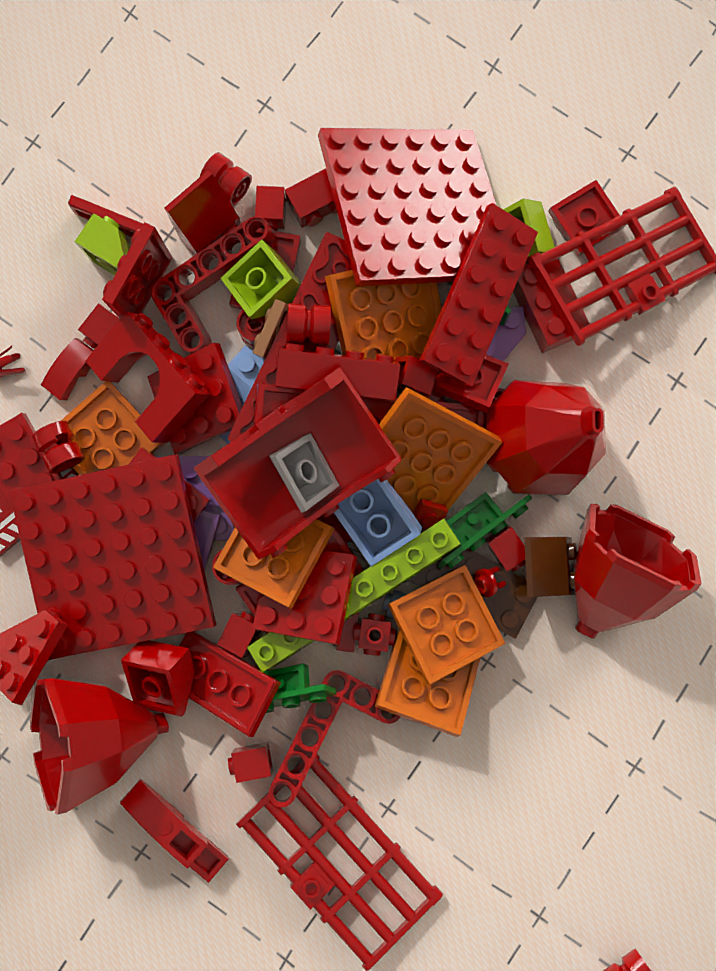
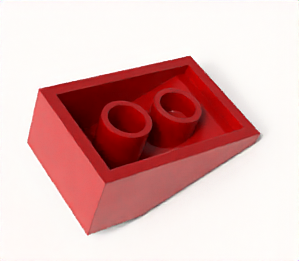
[164,170,241,255]

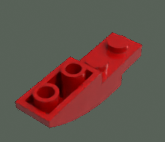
[120,778,229,883]

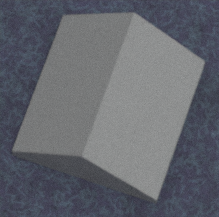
[269,433,340,513]

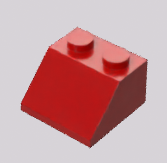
[121,640,195,717]

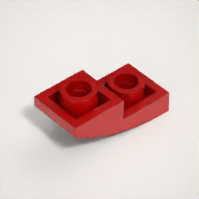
[41,338,94,400]

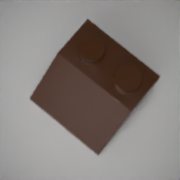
[524,537,577,597]

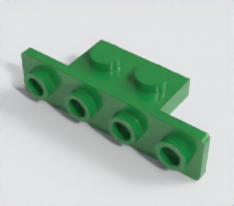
[437,492,532,570]
[264,663,337,713]

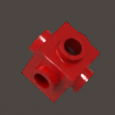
[353,613,396,656]

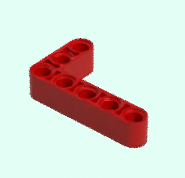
[151,216,275,353]
[269,670,401,808]

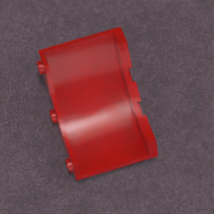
[193,367,402,560]

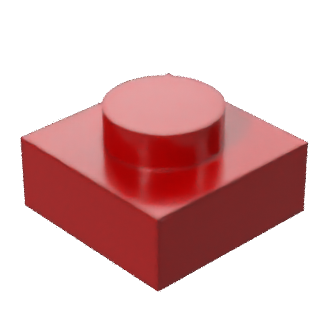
[413,498,449,531]

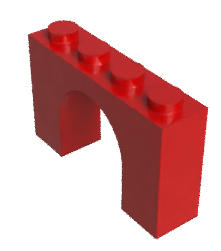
[85,311,210,443]

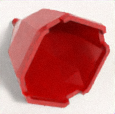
[486,380,606,495]
[574,503,702,639]
[30,678,169,815]

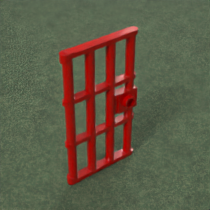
[527,187,716,346]
[236,754,443,971]

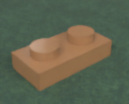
[253,299,288,360]

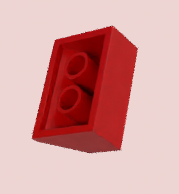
[513,258,590,354]

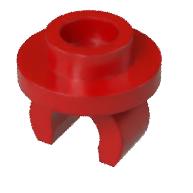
[474,567,506,597]

